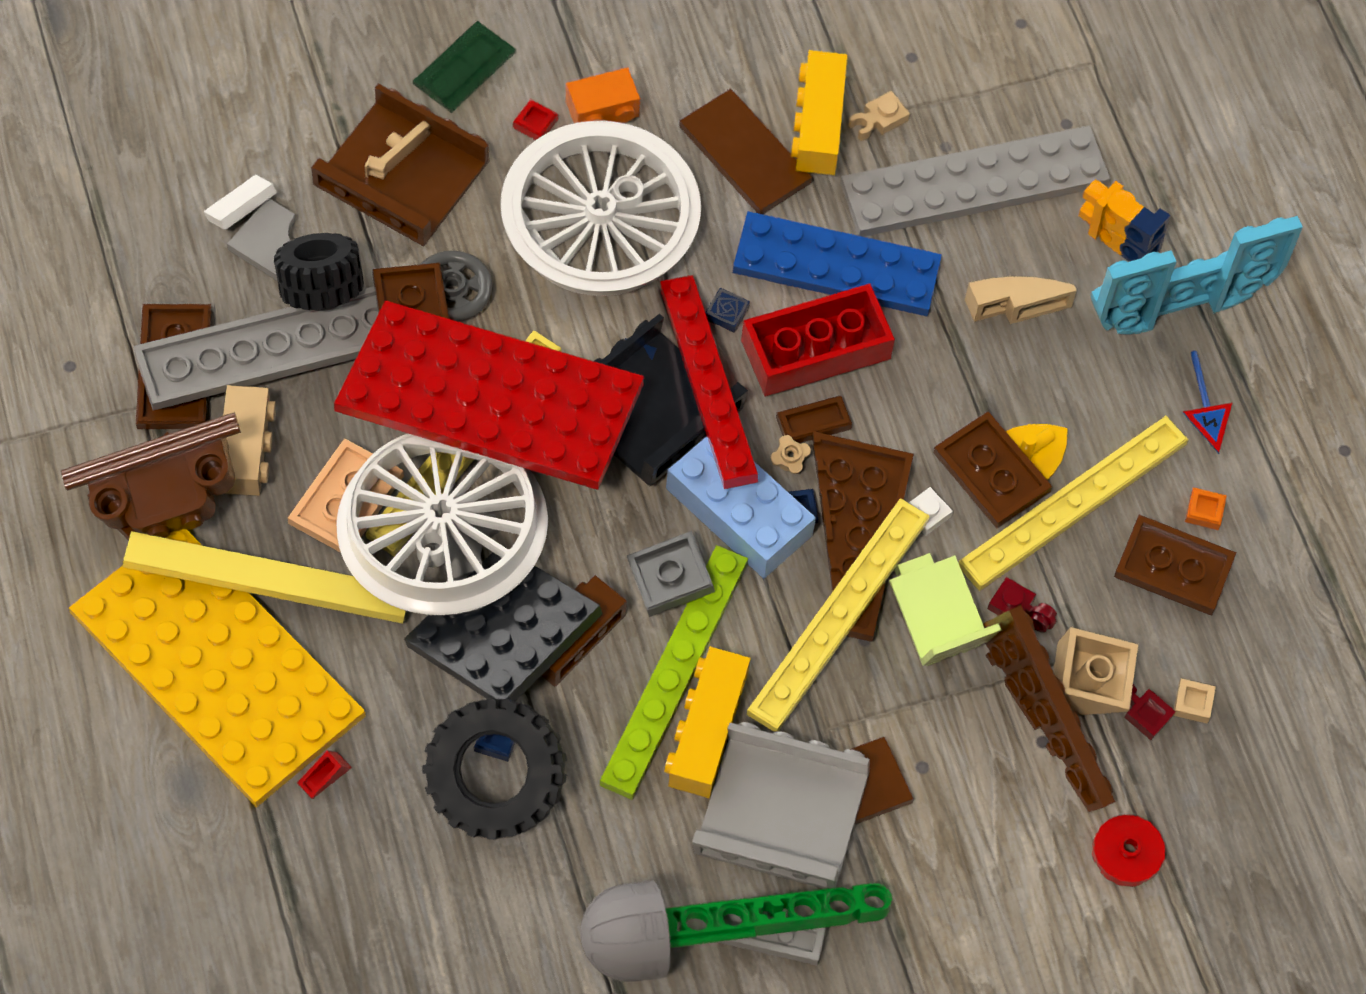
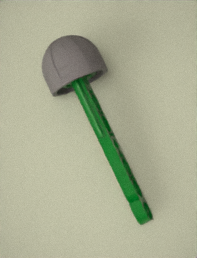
[581,881,892,982]

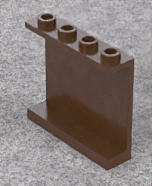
[311,83,489,247]

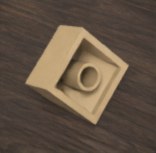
[1053,627,1138,715]

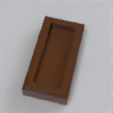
[776,395,852,443]

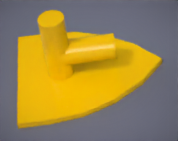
[1006,424,1067,480]

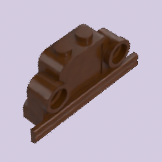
[61,412,241,538]

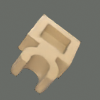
[848,91,910,141]

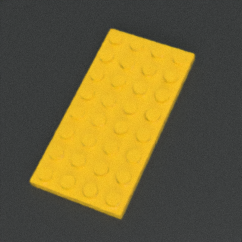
[69,529,366,808]

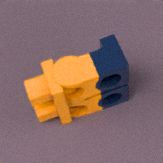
[1078,179,1171,262]

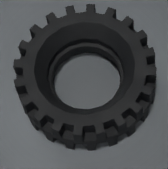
[422,699,567,840]

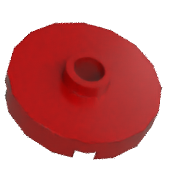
[1092,814,1165,887]

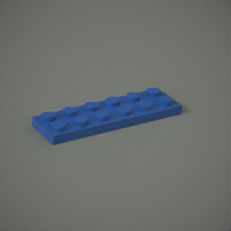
[732,211,942,317]

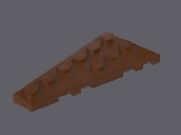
[812,431,914,642]
[983,605,1115,812]

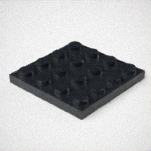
[404,546,603,701]

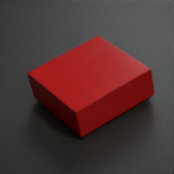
[513,99,558,140]

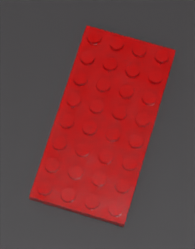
[334,300,644,490]

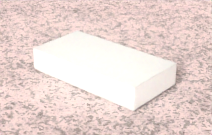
[203,175,277,230]

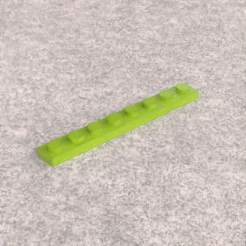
[599,545,748,800]

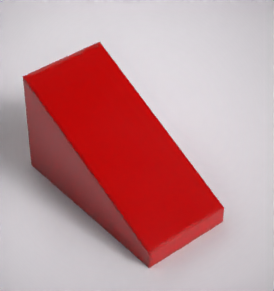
[297,750,352,799]

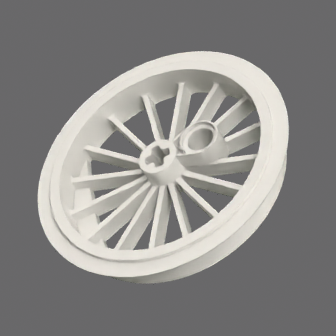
[501,121,701,296]
[337,433,548,615]

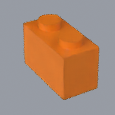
[565,67,640,123]

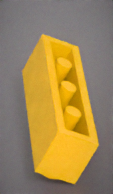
[791,50,847,175]
[664,646,751,799]

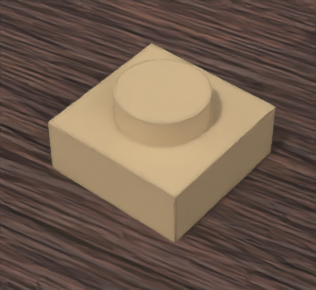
[1174,678,1216,724]

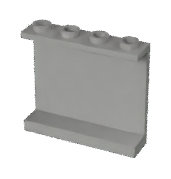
[692,722,870,889]

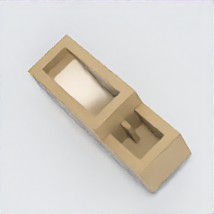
[965,276,1077,324]

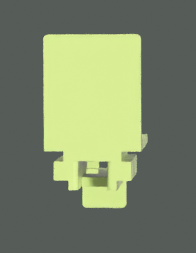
[889,553,1001,666]

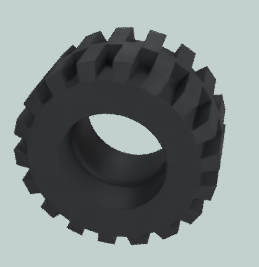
[274,233,364,310]

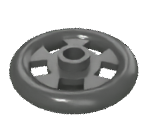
[421,251,492,321]

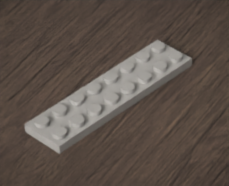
[840,125,1110,237]
[133,286,378,410]

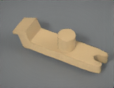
[365,121,431,179]

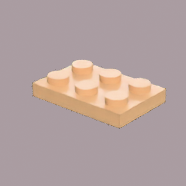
[288,438,404,553]

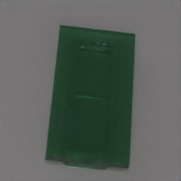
[413,21,516,113]

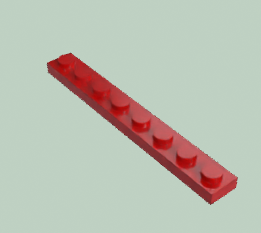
[660,275,758,489]

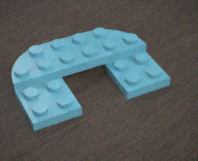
[1091,216,1303,334]

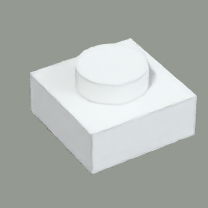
[909,487,953,536]

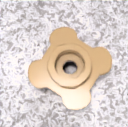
[771,435,811,474]

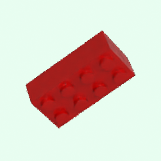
[741,284,895,396]

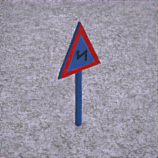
[1183,350,1233,454]

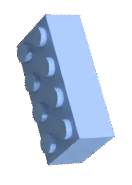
[666,436,816,579]

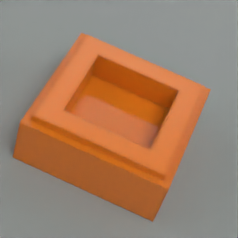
[1185,487,1227,530]

